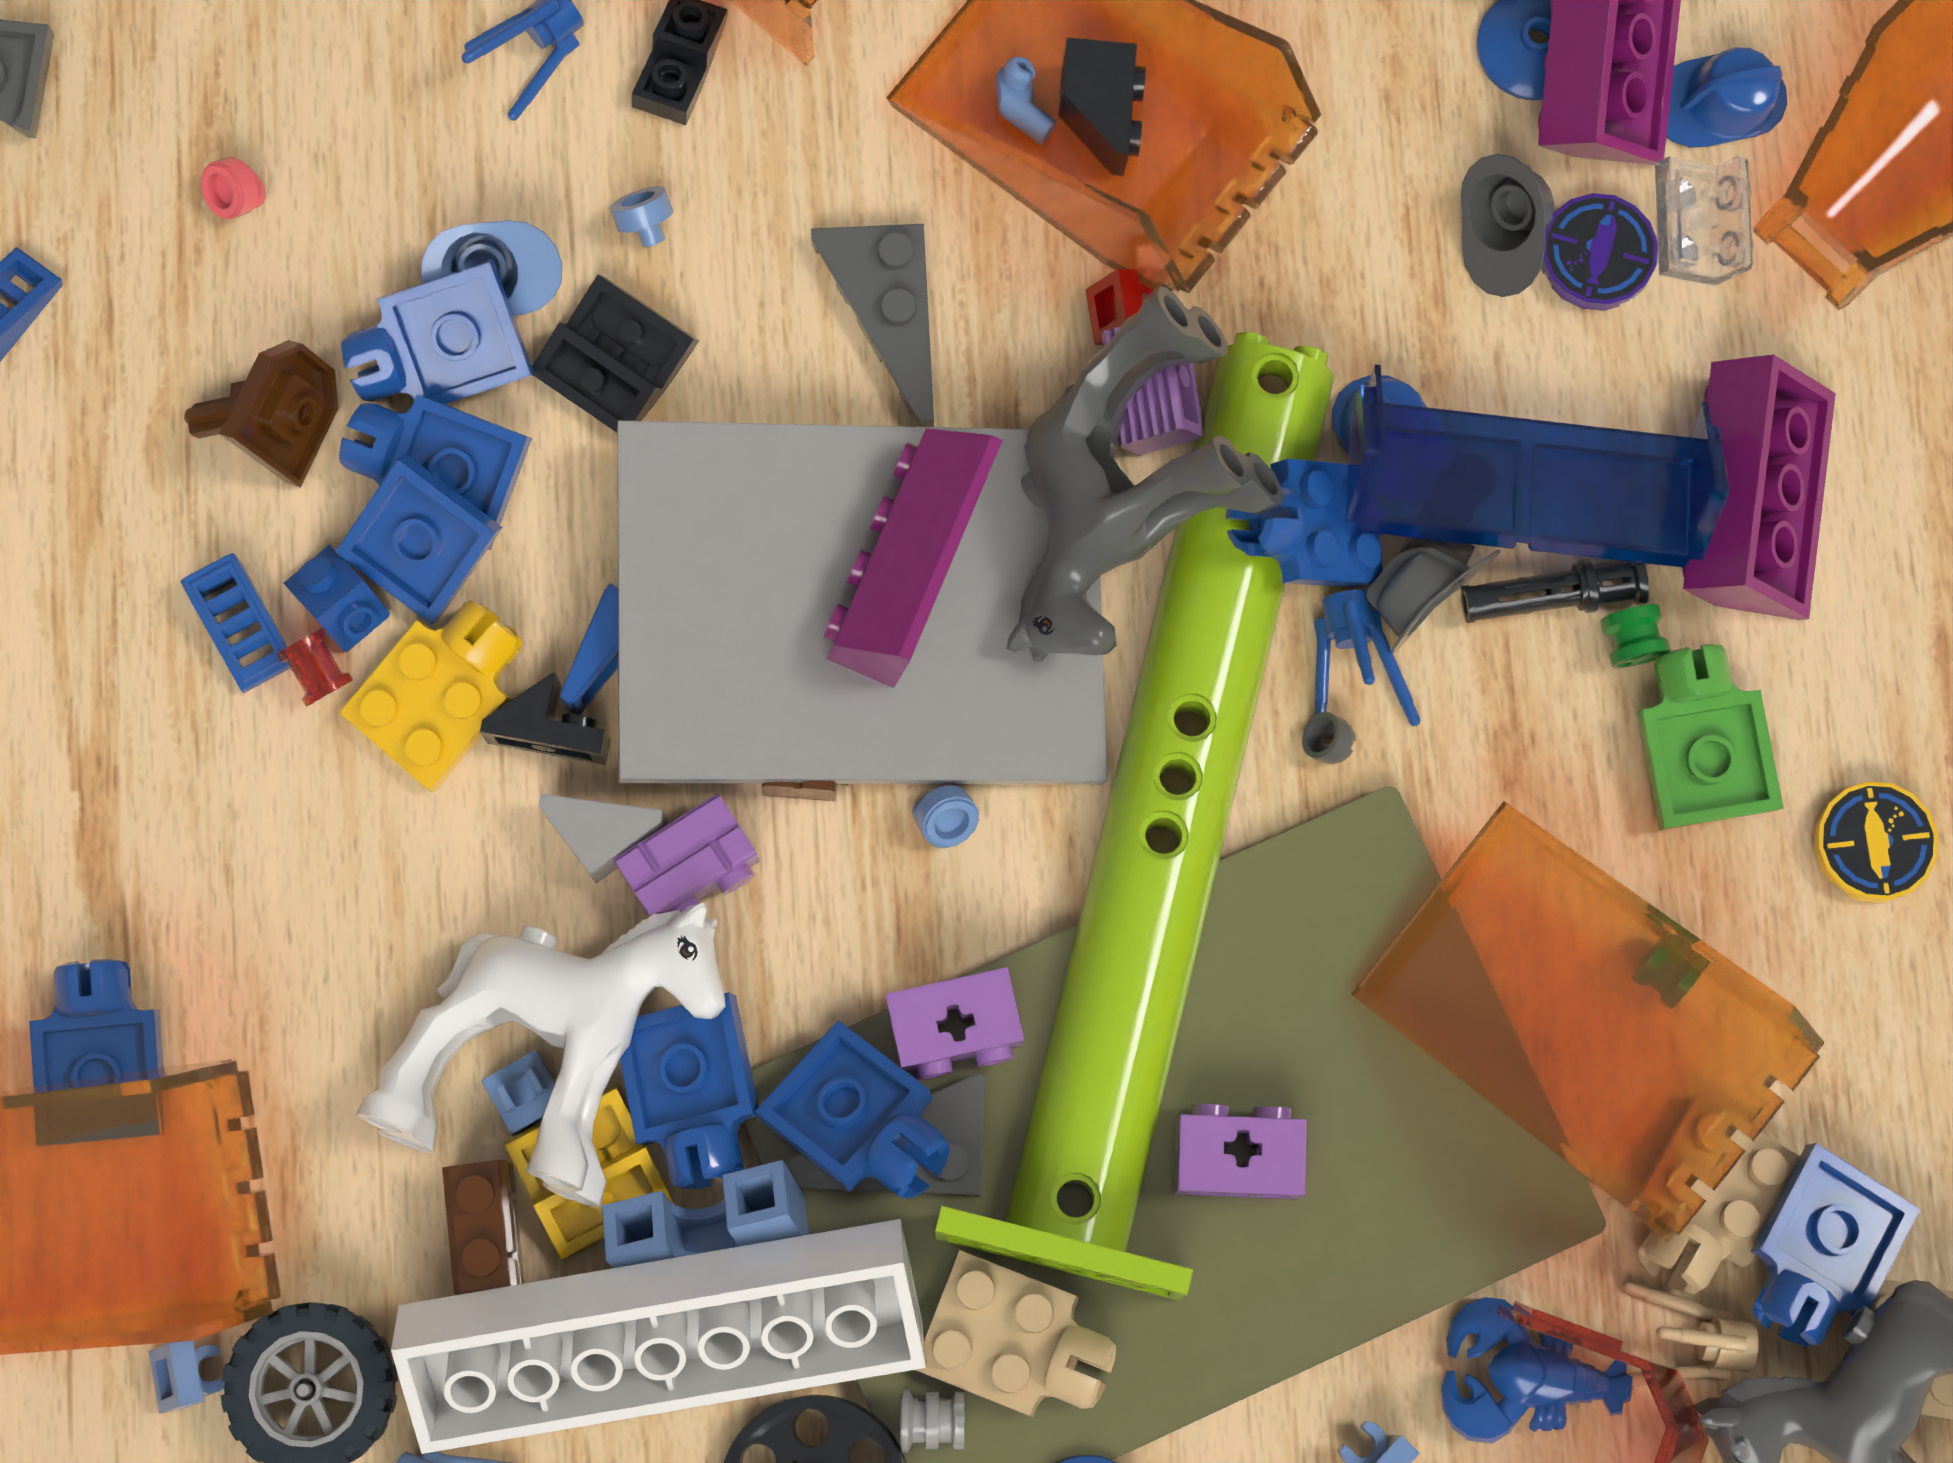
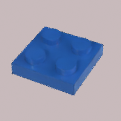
[335,454,503,625]

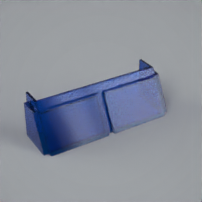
[1345,364,1730,568]

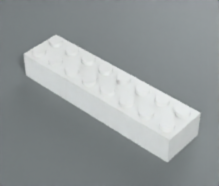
[391,1219,926,1454]

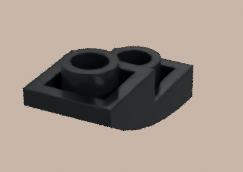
[632,0,728,125]

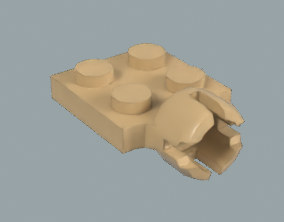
[1636,1094,1800,1295]
[915,1250,1116,1417]

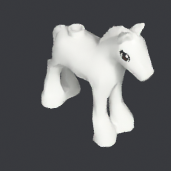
[356,902,726,1208]

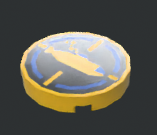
[1813,781,1938,903]

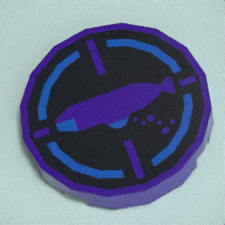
[1541,193,1658,311]

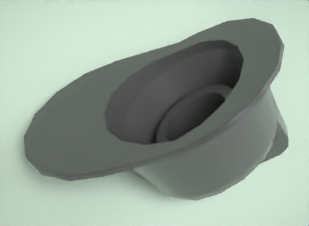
[1461,154,1554,297]
[1366,547,1501,653]

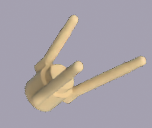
[1623,1280,1759,1387]

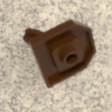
[184,340,338,488]

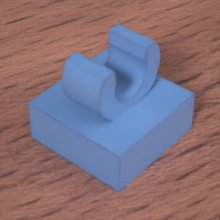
[482,1050,555,1136]
[148,1338,225,1414]
[1337,1421,1420,1463]

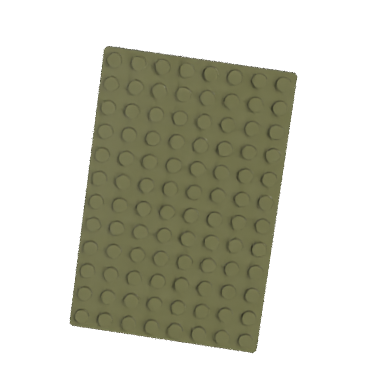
[744,786,1606,1463]

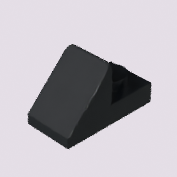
[480,673,611,765]

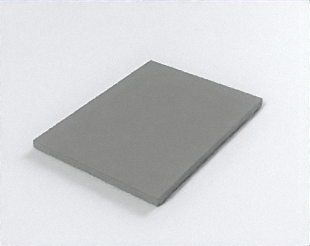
[617,421,1107,785]

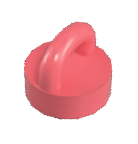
[201,157,266,219]

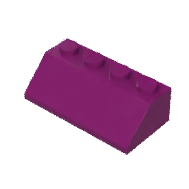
[1538,0,1681,165]
[1682,354,1836,620]
[823,428,1003,688]

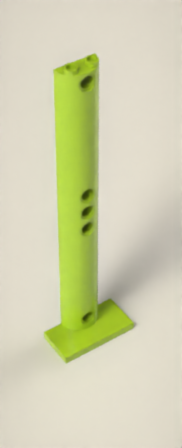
[935,332,1334,1301]

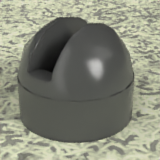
[1302,712,1356,764]

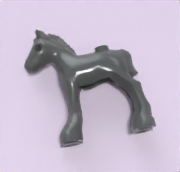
[1006,285,1284,662]
[1694,1280,1953,1463]

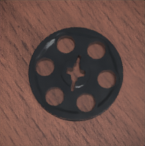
[724,1395,907,1463]

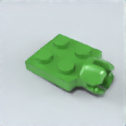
[1637,644,1784,831]

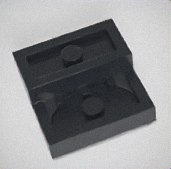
[532,274,699,433]

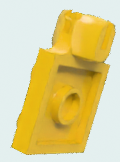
[339,600,523,792]

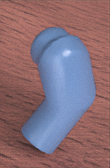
[995,57,1057,145]

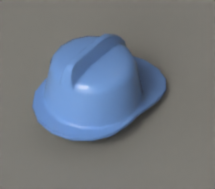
[421,220,563,315]

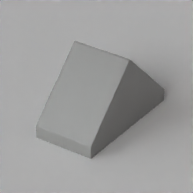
[539,794,667,884]

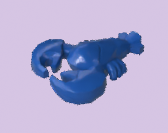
[1441,1297,1633,1444]

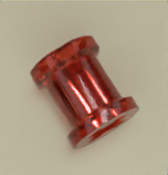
[275,628,353,707]

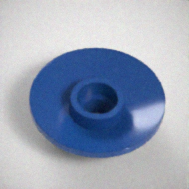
[1476,0,1552,101]

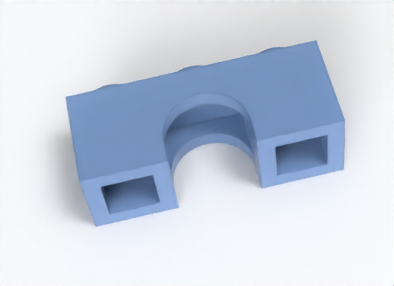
[602,1160,809,1268]

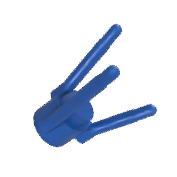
[461,0,584,121]
[1313,589,1420,726]

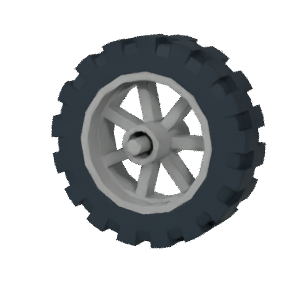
[221,1302,398,1463]

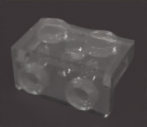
[1655,156,1754,286]

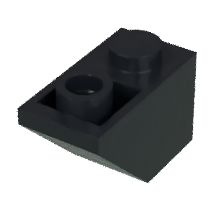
[1058,37,1146,176]

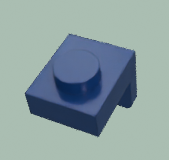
[284,544,390,652]

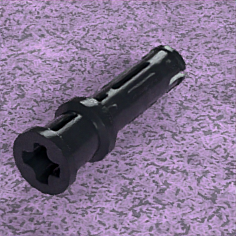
[1461,551,1649,623]

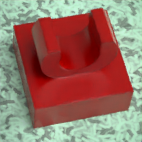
[1085,268,1154,345]

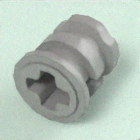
[900,1388,965,1453]

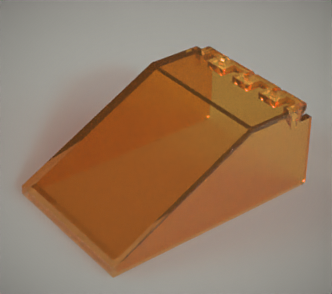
[886,0,1322,293]
[1351,801,1825,1243]
[0,1059,281,1355]

